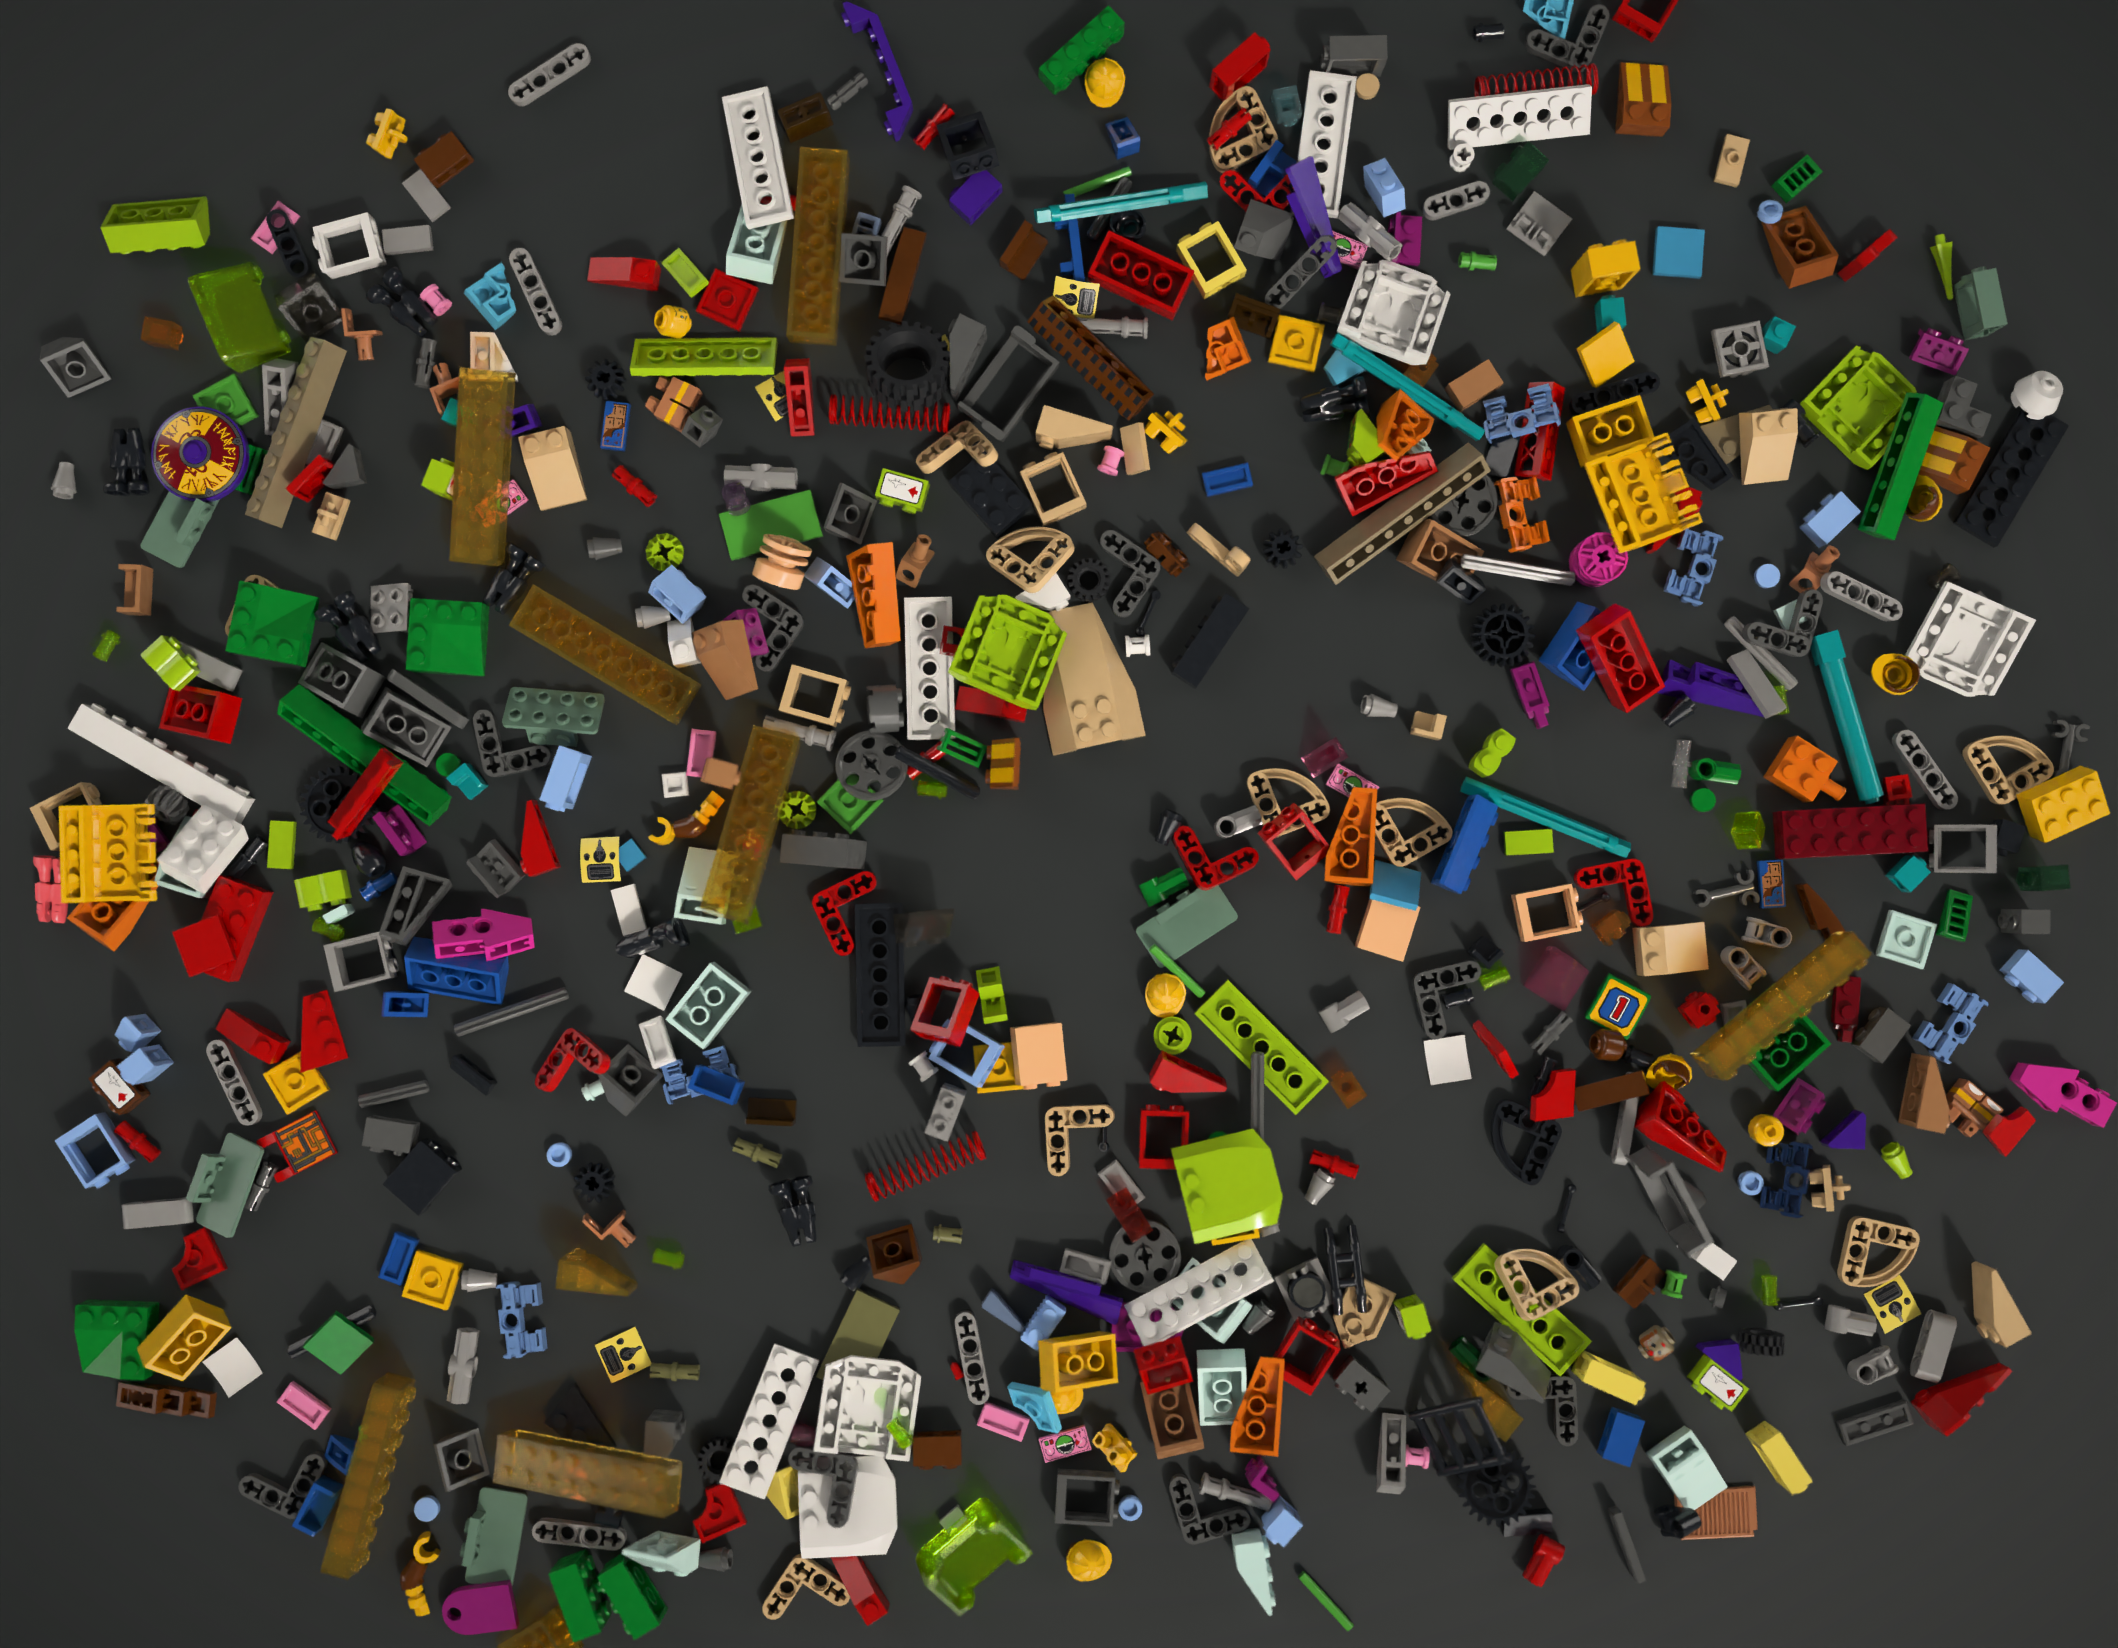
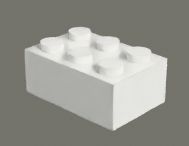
[157,804,249,894]

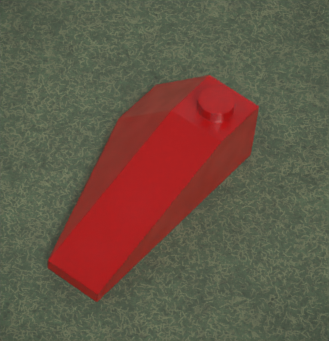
[1334,451,1438,517]
[1634,1081,1727,1172]
[1910,1363,2013,1437]

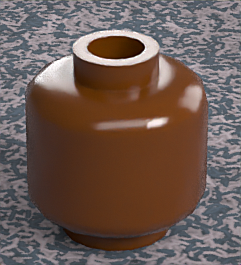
[1589,1029,1627,1061]

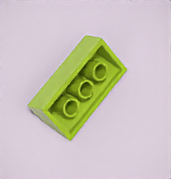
[100,197,210,254]

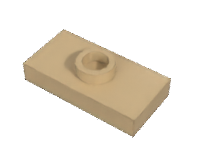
[1713,134,1750,187]

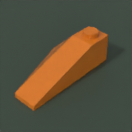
[1376,389,1434,461]
[1324,787,1377,886]
[67,860,159,952]
[1230,1356,1285,1457]

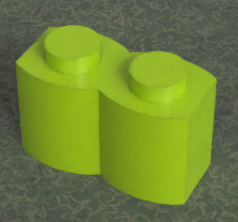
[140,635,201,691]
[1469,728,1516,778]
[294,870,352,912]

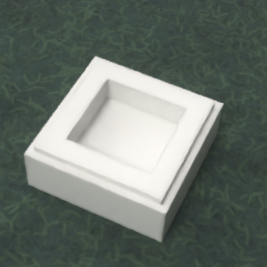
[662,772,689,798]

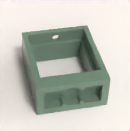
[1953,266,2008,340]

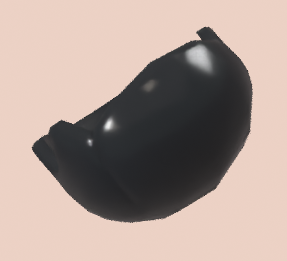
[1110,210,1146,242]

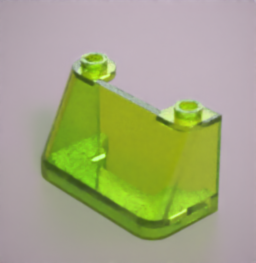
[188,262,291,373]
[916,1497,1033,1617]

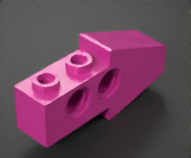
[432,909,534,961]
[2009,1062,2117,1128]

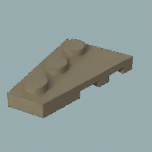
[1700,405,1772,465]

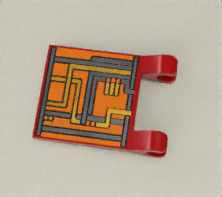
[256,1110,338,1183]

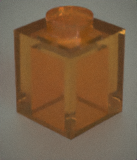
[140,316,183,350]

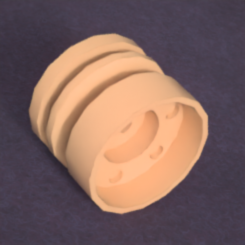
[752,534,812,590]

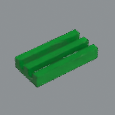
[235,445,268,495]
[936,727,987,768]

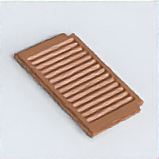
[1674,1486,1758,1540]

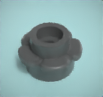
[1708,1285,1727,1308]

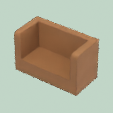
[1445,359,1504,412]
[116,564,153,616]

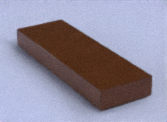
[1575,1070,1650,1112]

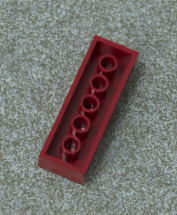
[1773,804,1928,859]

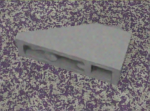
[262,359,298,436]
[1376,1413,1406,1494]

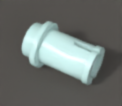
[581,1079,605,1101]

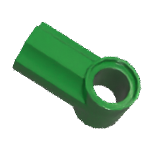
[1688,758,1741,785]
[1139,867,1189,907]

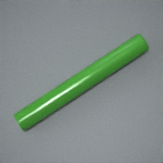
[1063,166,1132,198]
[1149,944,1206,998]
[1298,1571,1354,1631]

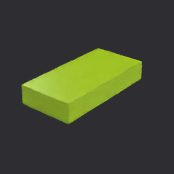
[661,248,709,298]
[267,820,297,869]
[1503,829,1554,856]

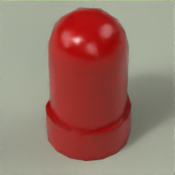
[950,1362,964,1380]

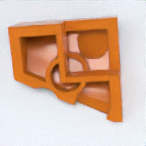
[1205,316,1251,381]

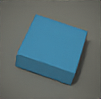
[619,838,647,872]

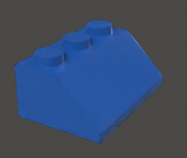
[1538,601,1601,691]

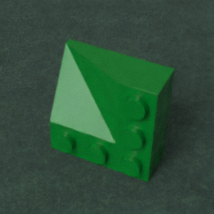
[225,581,320,667]
[406,598,490,677]
[1728,988,1831,1092]
[74,1299,159,1380]

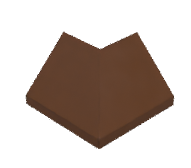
[866,1224,922,1285]

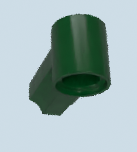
[1448,1335,1492,1382]

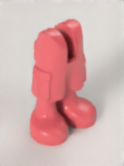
[33,855,69,923]

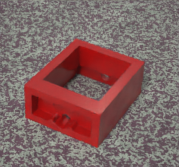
[1612,0,1678,43]
[1209,32,1271,102]
[1257,803,1330,881]
[910,976,980,1047]
[1138,1104,1189,1169]
[1273,1316,1340,1396]
[1133,1336,1193,1395]

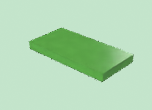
[719,490,823,561]

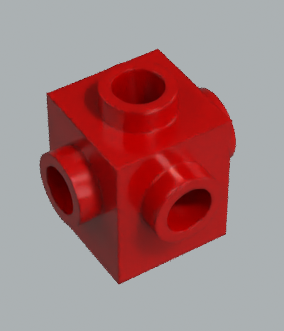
[1677,991,1721,1029]

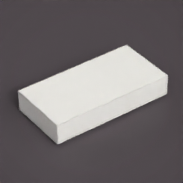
[611,884,647,936]
[639,1016,677,1069]

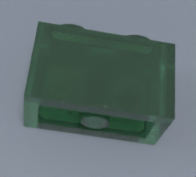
[1492,141,1549,202]
[2017,864,2071,891]

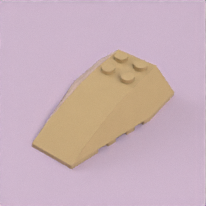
[1043,602,1146,756]

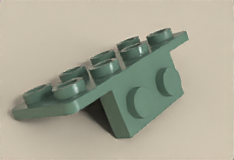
[140,491,220,568]
[502,687,605,747]
[1136,881,1238,968]
[186,1133,264,1238]
[460,1486,528,1586]

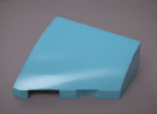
[1523,0,1574,40]
[464,262,516,330]
[1323,347,1375,387]

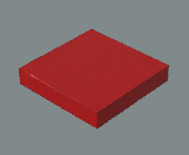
[695,268,759,332]
[285,454,335,503]
[172,914,237,977]

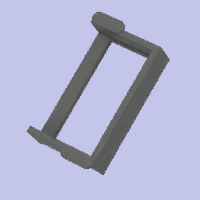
[958,326,1060,442]
[1625,1145,1714,1259]

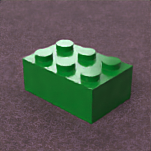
[548,1549,612,1643]
[597,1552,668,1640]

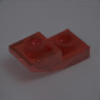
[1106,1187,1153,1243]

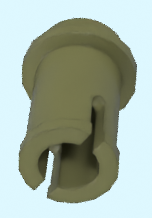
[932,1224,963,1244]

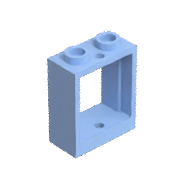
[539,745,592,812]
[928,1019,1005,1087]
[55,1112,136,1189]

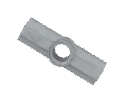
[1338,202,1403,261]
[724,464,798,491]
[447,1327,479,1404]

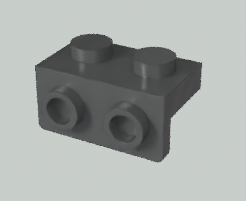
[466,839,526,898]

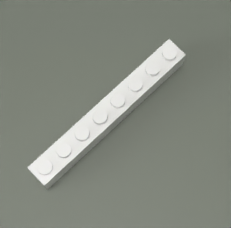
[67,703,255,824]

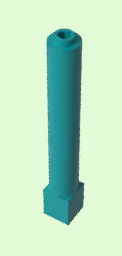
[1810,630,1884,804]

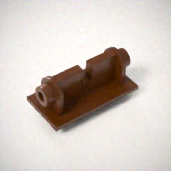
[1144,531,1190,577]

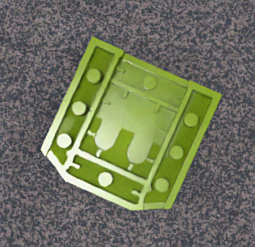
[1800,346,1917,470]
[948,595,1067,710]
[1171,1129,1283,1244]

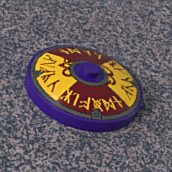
[151,407,250,502]

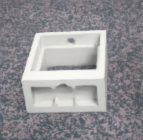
[312,212,387,279]

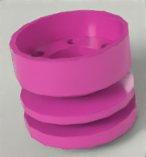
[1569,532,1628,587]

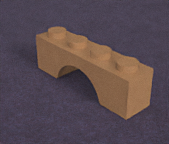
[700,758,741,789]

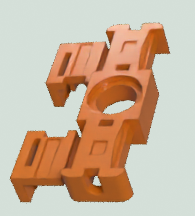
[1494,477,1550,553]

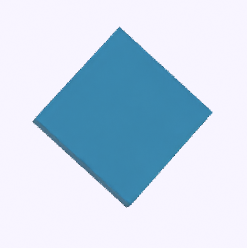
[1652,226,1705,279]
[1369,860,1421,911]

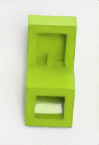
[976,966,1008,1024]

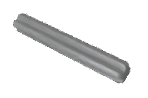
[1724,616,1798,690]

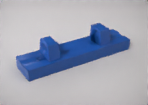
[1054,194,1085,282]

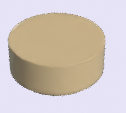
[1355,73,1380,100]

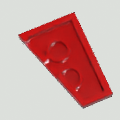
[300,990,349,1073]

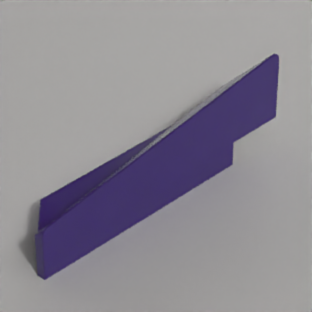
[1285,156,1342,278]
[1657,659,1764,717]
[1010,1259,1124,1325]

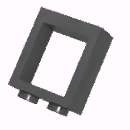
[1320,35,1388,77]
[1055,1468,1120,1527]

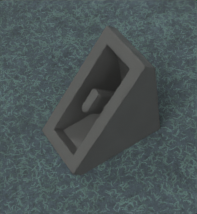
[323,444,367,490]

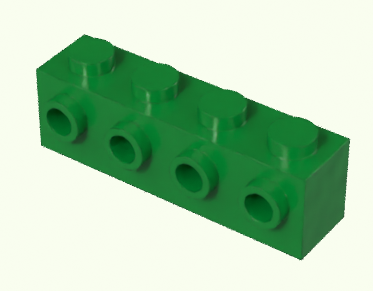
[1039,5,1125,96]

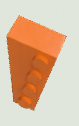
[846,542,901,648]

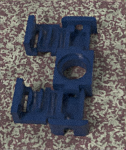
[1760,1141,1813,1218]

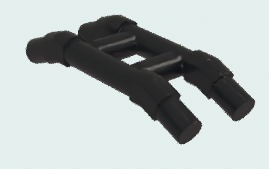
[1323,1225,1367,1315]

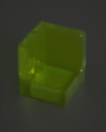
[1731,811,1765,849]
[729,904,763,934]

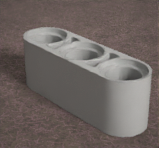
[179,641,243,692]
[121,1197,194,1229]
[1910,1309,1957,1383]

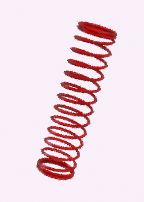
[1475,63,1599,97]
[829,394,950,433]
[865,1130,986,1202]

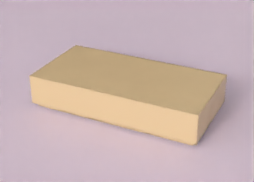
[1120,422,1150,475]

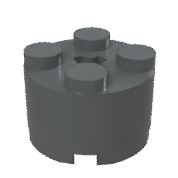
[866,684,904,734]

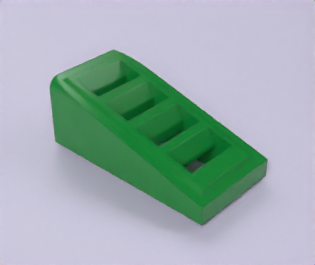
[1771,154,1823,204]
[1936,889,1973,942]

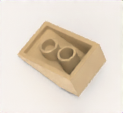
[1036,405,1113,450]
[1739,408,1798,485]
[518,426,587,511]
[1632,922,1709,976]
[1971,1261,2032,1348]

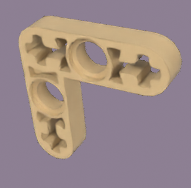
[916,421,998,474]
[1187,523,1251,577]
[1045,1104,1115,1177]
[763,1554,850,1620]

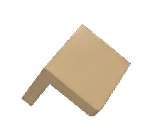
[1410,711,1447,740]

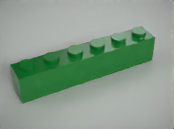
[1858,392,1944,540]

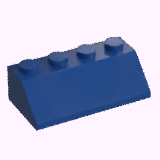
[1431,794,1499,894]
[404,937,509,1005]

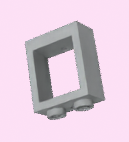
[1929,825,1997,873]
[323,931,399,992]
[925,1082,967,1142]

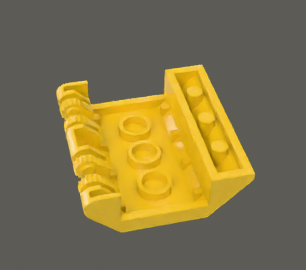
[1584,433,1703,554]
[59,804,157,903]

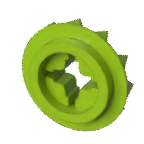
[645,533,684,571]
[778,791,816,829]
[1154,1016,1192,1055]

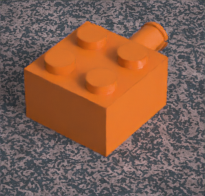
[1764,736,1846,803]

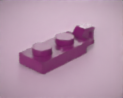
[1510,661,1550,729]

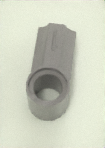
[1214,805,1263,838]
[1319,991,1370,1033]
[1824,1304,1877,1336]

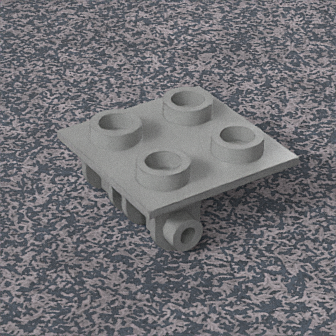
[1507,191,1572,256]
[371,583,413,633]

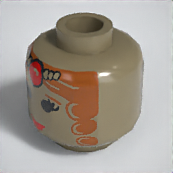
[1638,1325,1676,1361]

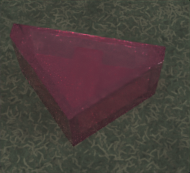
[1301,737,1348,778]

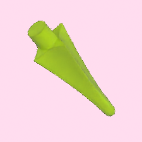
[1930,234,1953,300]

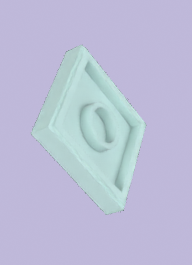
[1875,910,1937,969]

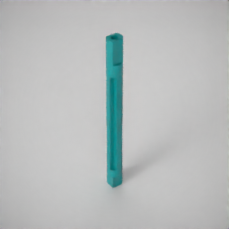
[1034,182,1208,223]
[1330,333,1485,441]
[1460,777,1631,858]

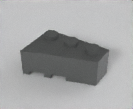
[780,830,867,870]
[379,866,453,946]

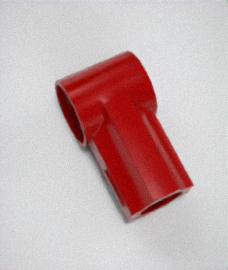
[1522,1534,1565,1587]

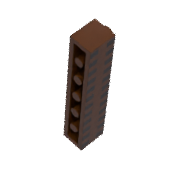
[1027,295,1154,421]

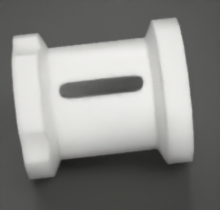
[1449,143,1475,172]
[1125,634,1150,657]
[908,1050,939,1082]

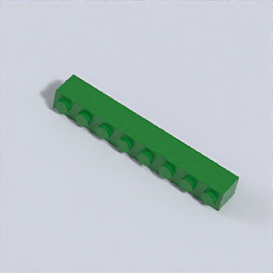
[277,684,451,827]

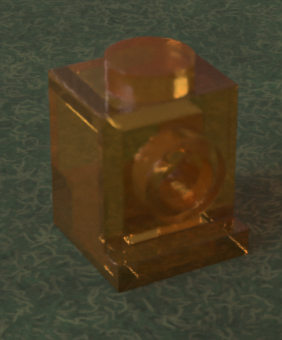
[1403,354,1439,387]
[1590,910,1631,946]
[1329,1069,1367,1109]

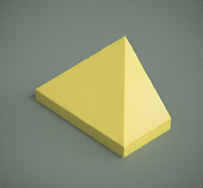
[766,1465,799,1519]

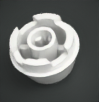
[2011,371,2063,420]

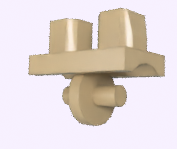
[312,492,350,541]
[1809,1164,1851,1211]

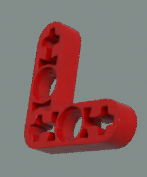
[1220,169,1294,212]
[1837,229,1898,282]
[1172,826,1259,891]
[1574,859,1653,926]
[812,871,877,956]
[535,1028,611,1092]

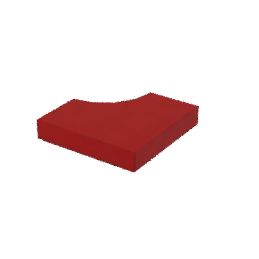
[1472,1020,1519,1079]
[1530,1068,1576,1122]
[1983,1106,2036,1157]
[172,1227,228,1290]
[693,1483,747,1543]

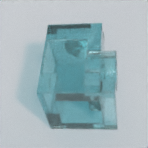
[1271,85,1302,127]

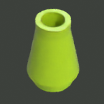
[1881,1142,1913,1179]

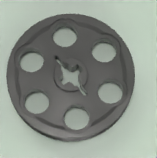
[1429,475,1498,537]
[835,731,908,801]
[1109,1219,1181,1293]

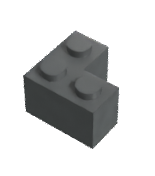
[1936,376,1991,440]

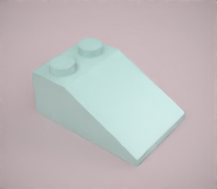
[726,205,787,284]
[1172,1257,1253,1344]
[1197,1348,1247,1426]
[622,1531,701,1576]

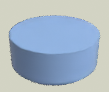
[1757,200,1783,224]
[1754,564,1780,588]
[547,1142,572,1167]
[1737,1170,1764,1195]
[414,1495,440,1522]
[1118,1495,1142,1521]

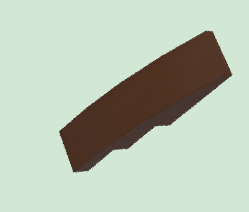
[879,227,927,324]
[1795,883,1862,969]
[116,1381,217,1419]

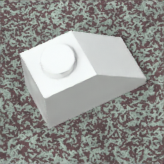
[1015,573,1071,611]
[667,618,701,668]

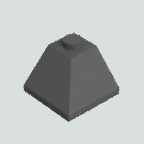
[1234,199,1295,261]
[40,337,112,398]
[598,1044,664,1117]

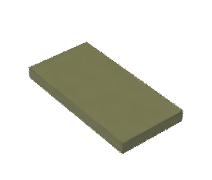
[816,1288,900,1380]

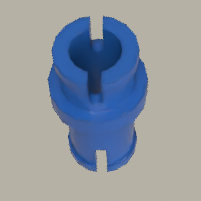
[359,870,398,902]

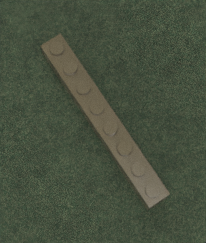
[245,337,347,528]
[1314,442,1491,585]

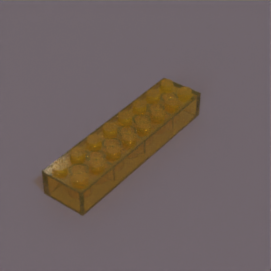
[786,147,850,346]
[449,367,516,566]
[509,584,702,725]
[700,725,801,925]
[1690,931,1872,1081]
[320,1372,416,1580]
[493,1429,683,1518]

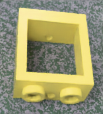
[1176,221,1247,299]
[1571,1350,1646,1405]
[1745,1420,1813,1495]

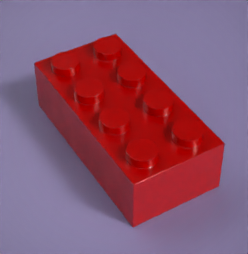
[1088,230,1195,321]
[1576,603,1665,713]
[201,875,274,982]

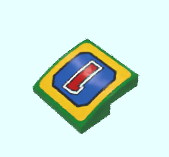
[1585,973,1651,1040]

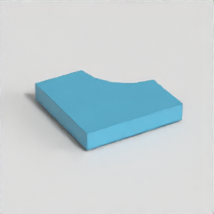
[1007,1382,1062,1434]

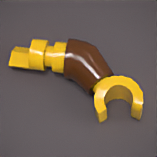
[648,791,725,845]
[400,1531,441,1616]

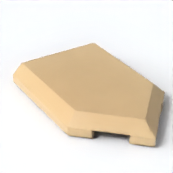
[1333,1274,1396,1349]

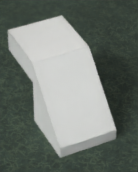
[1677,1243,1737,1281]

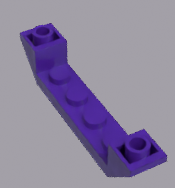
[841,1,913,142]

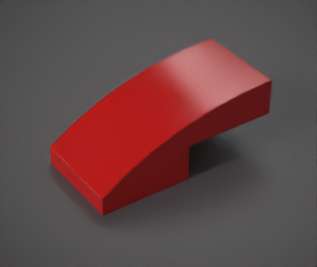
[1883,774,1912,806]

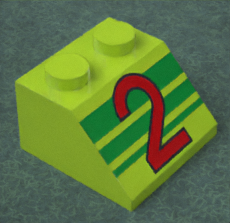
[1347,409,1386,468]

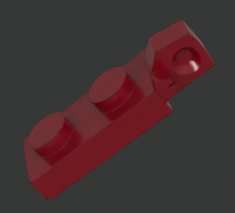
[1831,975,1861,1043]

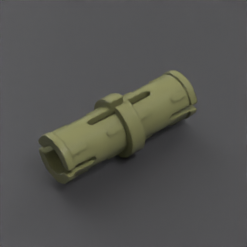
[732,1137,783,1169]
[650,1362,700,1381]

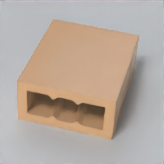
[1354,899,1420,962]
[1010,1022,1067,1090]

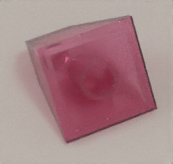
[1523,946,1589,1011]

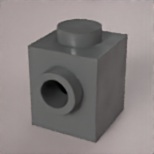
[681,405,723,447]

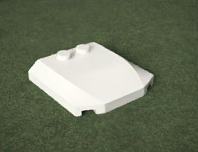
[1337,260,1450,365]
[1905,581,2036,697]
[813,1355,921,1461]
[798,1455,898,1559]

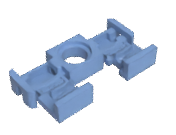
[1483,383,1561,444]
[1663,529,1723,606]
[1912,983,1989,1064]
[660,1045,739,1104]
[496,1281,548,1359]

